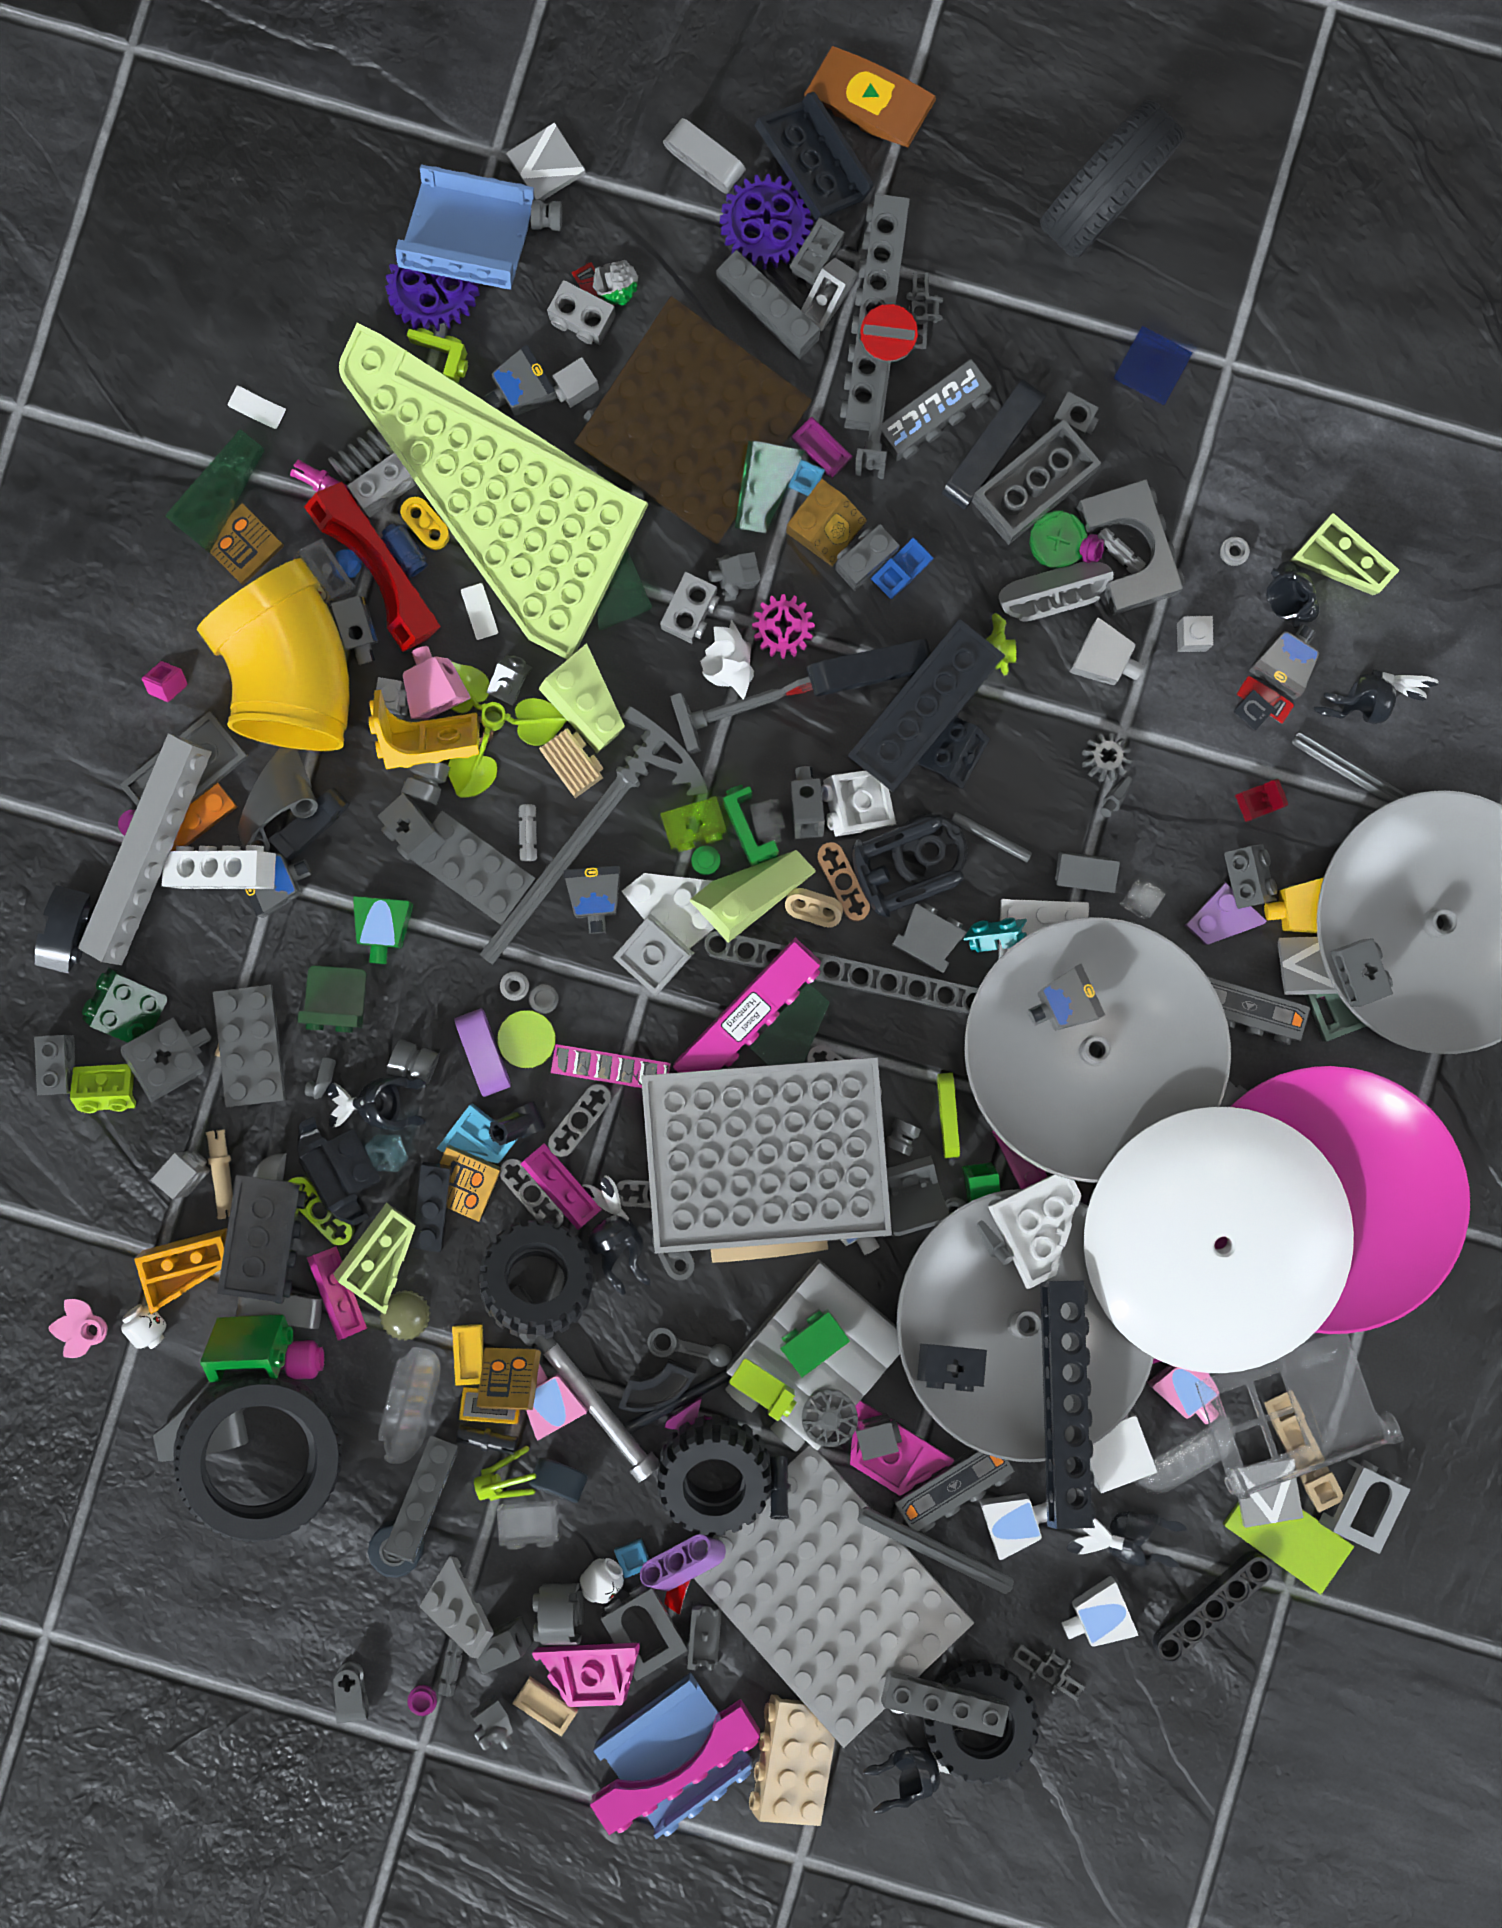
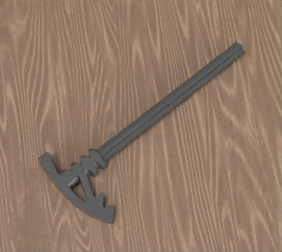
[479,706,708,965]

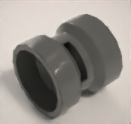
[531,200,563,231]
[884,1118,922,1156]

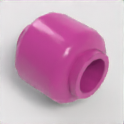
[281,1340,324,1380]

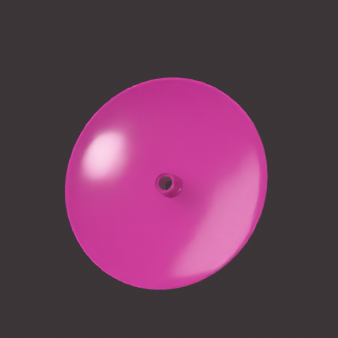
[1214,1066,1470,1334]

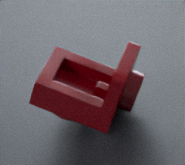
[1235,779,1288,822]

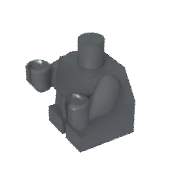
[708,552,761,601]
[470,1695,514,1750]

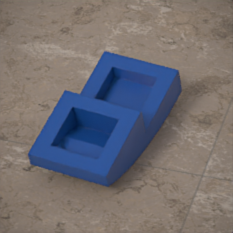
[871,537,935,599]

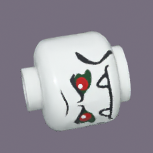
[121,1304,166,1349]
[580,1558,624,1603]

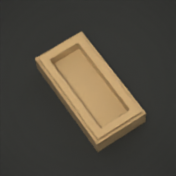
[513,1677,578,1737]

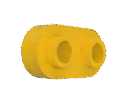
[401,497,450,550]

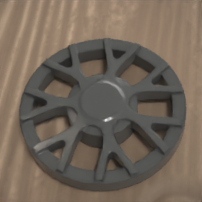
[802,1390,858,1447]

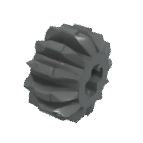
[1082,733,1132,782]

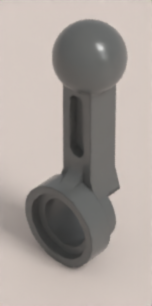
[647,1327,732,1367]

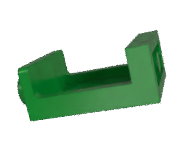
[723,785,779,867]
[200,1315,293,1382]

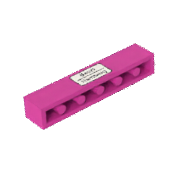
[673,937,821,1073]

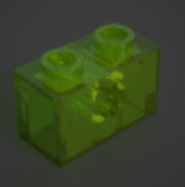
[660,796,727,852]

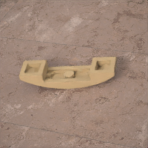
[711,1240,828,1263]
[1264,1390,1344,1512]

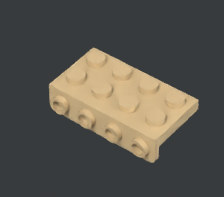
[749,1695,835,1826]

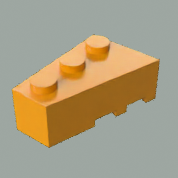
[134,1228,227,1314]

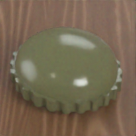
[380,1290,431,1341]

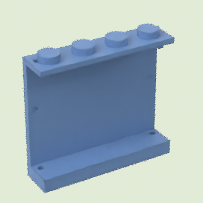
[396,165,534,290]
[593,1672,753,1839]

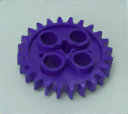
[720,174,813,269]
[385,256,480,332]

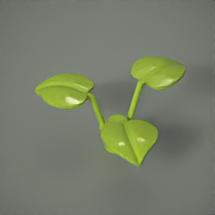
[448,661,567,798]

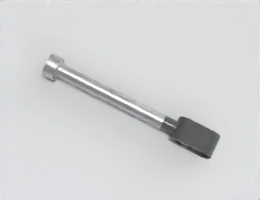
[511,1285,659,1483]

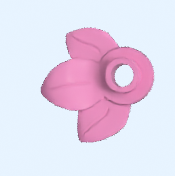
[48,1299,108,1358]

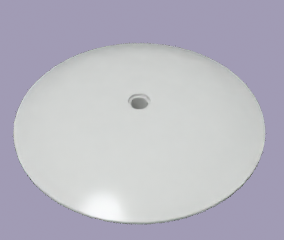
[1084,1107,1354,1373]

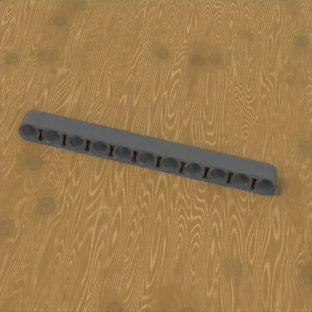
[705,931,978,1015]

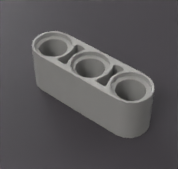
[663,118,746,193]

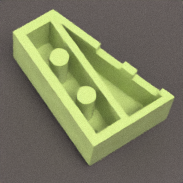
[1289,513,1399,595]
[539,643,625,753]
[333,1203,415,1314]

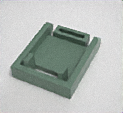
[1304,993,1366,1042]

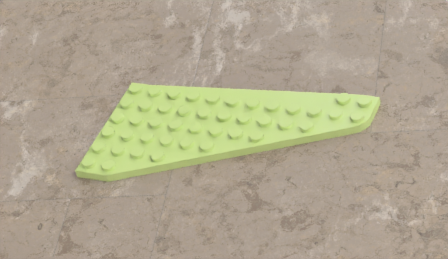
[339,323,648,660]

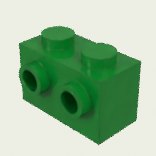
[780,1309,850,1378]

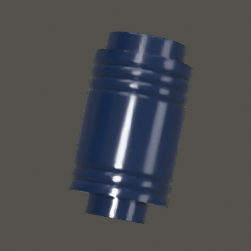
[381,523,428,578]

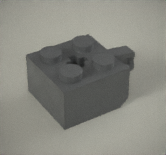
[121,1017,211,1102]

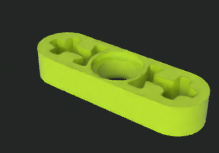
[937,1073,960,1158]
[288,1177,355,1245]

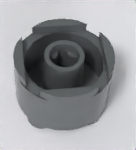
[533,1583,584,1645]

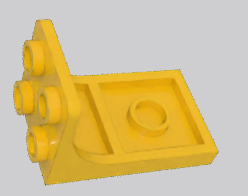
[369,689,479,769]

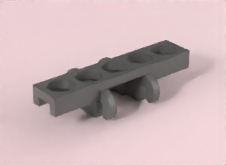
[906,272,943,349]
[1011,1643,1085,1701]

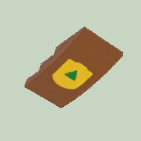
[804,46,936,147]

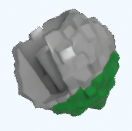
[593,260,638,305]

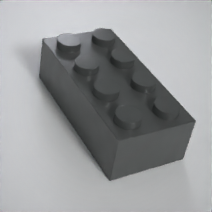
[972,419,1101,545]

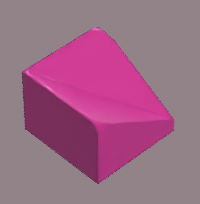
[142,661,187,702]

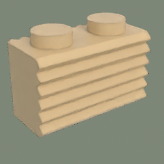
[539,728,604,798]

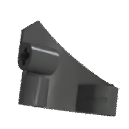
[237,747,318,852]
[153,1369,249,1462]

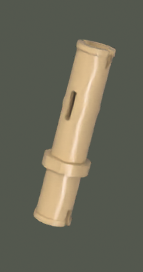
[206,1129,233,1219]

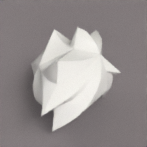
[700,619,754,699]

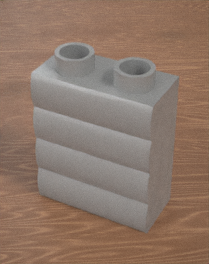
[725,1259,900,1451]

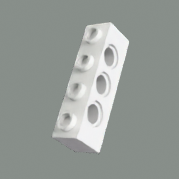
[162,845,276,889]

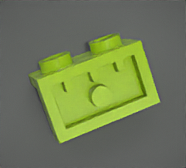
[70,1064,136,1113]

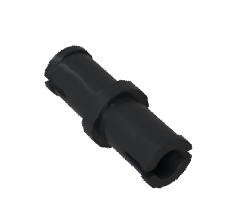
[456,1424,518,1455]
[770,1456,791,1520]

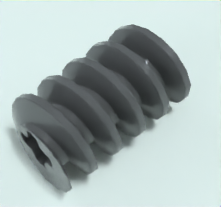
[328,428,394,484]

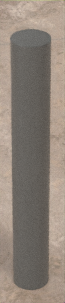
[951,812,1032,863]

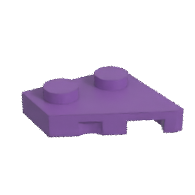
[1184,883,1266,945]

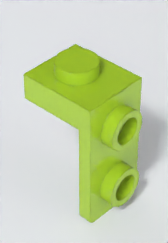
[407,328,468,384]
[729,1358,797,1421]

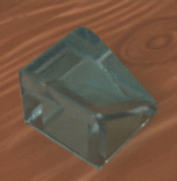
[365,1135,408,1172]

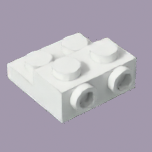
[821,771,896,837]

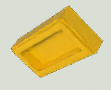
[452,1324,484,1386]

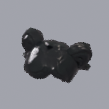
[1266,561,1319,628]

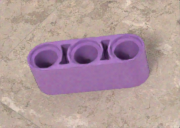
[454,1008,511,1097]
[640,1534,726,1591]

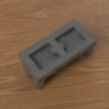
[790,217,844,290]
[1055,851,1120,893]
[687,1602,722,1671]

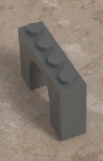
[1076,479,1185,616]

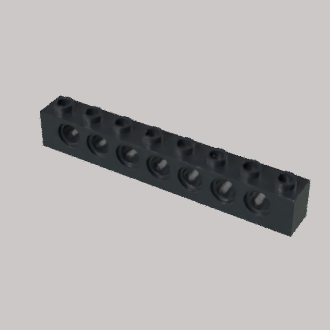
[1040,1280,1095,1529]

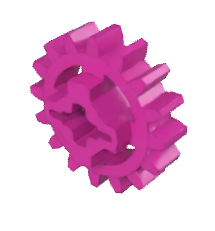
[752,594,815,659]

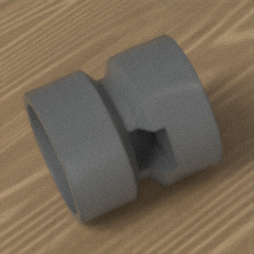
[401,762,451,806]
[387,1039,439,1088]

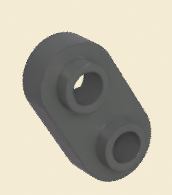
[652,1235,695,1281]

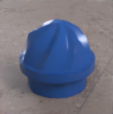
[332,550,362,579]

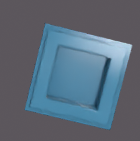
[787,458,825,496]
[614,1538,650,1578]

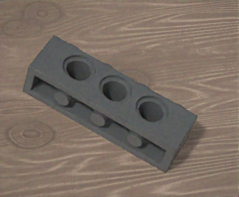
[881,1670,1009,1737]

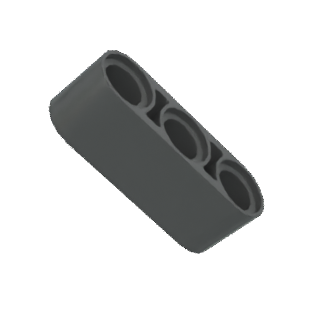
[235,1292,324,1329]

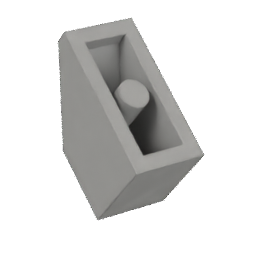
[801,258,859,331]

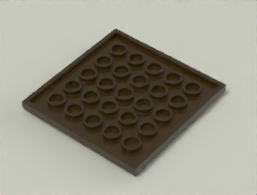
[574,296,812,544]

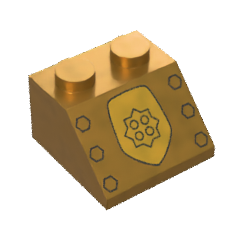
[786,478,867,567]

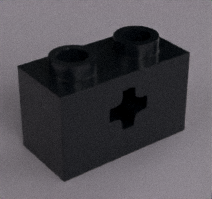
[917,1343,987,1392]

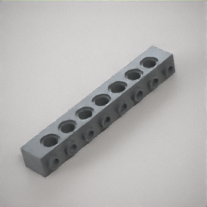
[840,194,910,431]

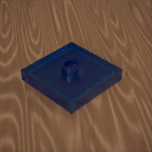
[1114,326,1193,405]

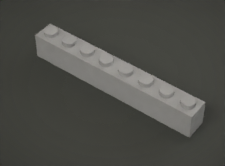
[78,733,212,965]

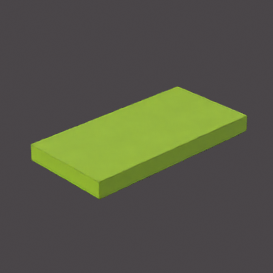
[1222,1500,1354,1595]

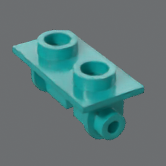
[964,917,1028,952]

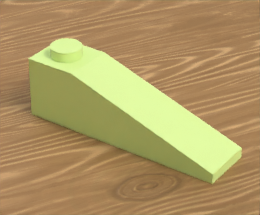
[690,850,816,943]

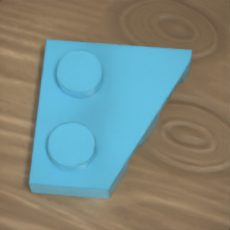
[437,1103,518,1163]

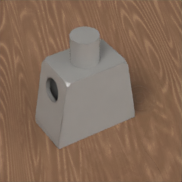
[1069,618,1145,685]

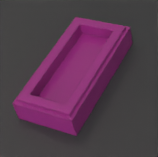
[791,416,852,479]

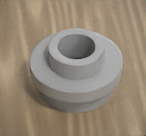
[1220,537,1250,566]
[500,971,529,1001]

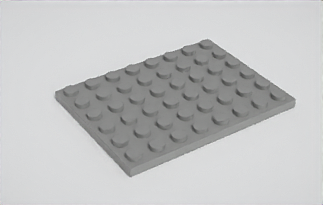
[641,1057,892,1253]
[694,1445,974,1748]

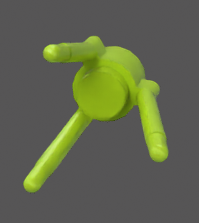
[474,1446,537,1501]

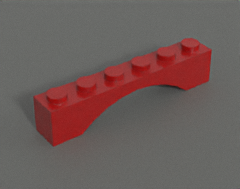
[304,481,441,652]

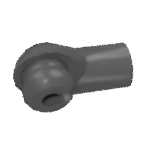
[305,1058,336,1099]

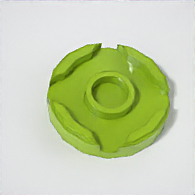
[498,1011,556,1068]

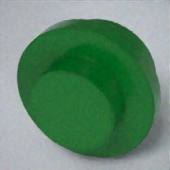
[691,846,720,875]

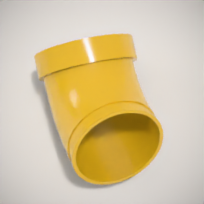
[197,558,350,751]

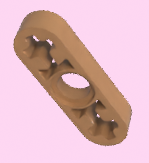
[817,842,870,921]

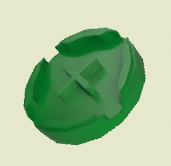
[1029,510,1088,569]

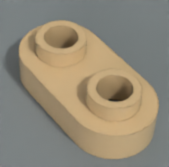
[785,888,843,927]

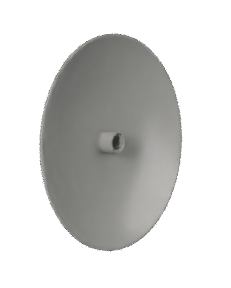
[1317,791,1502,1054]
[965,917,1231,1183]
[897,1189,1154,1462]

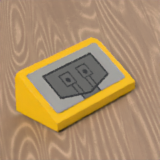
[459,1387,521,1424]

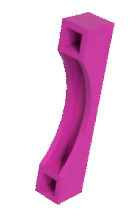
[590,1699,760,1835]

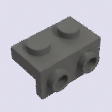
[1224,844,1277,909]

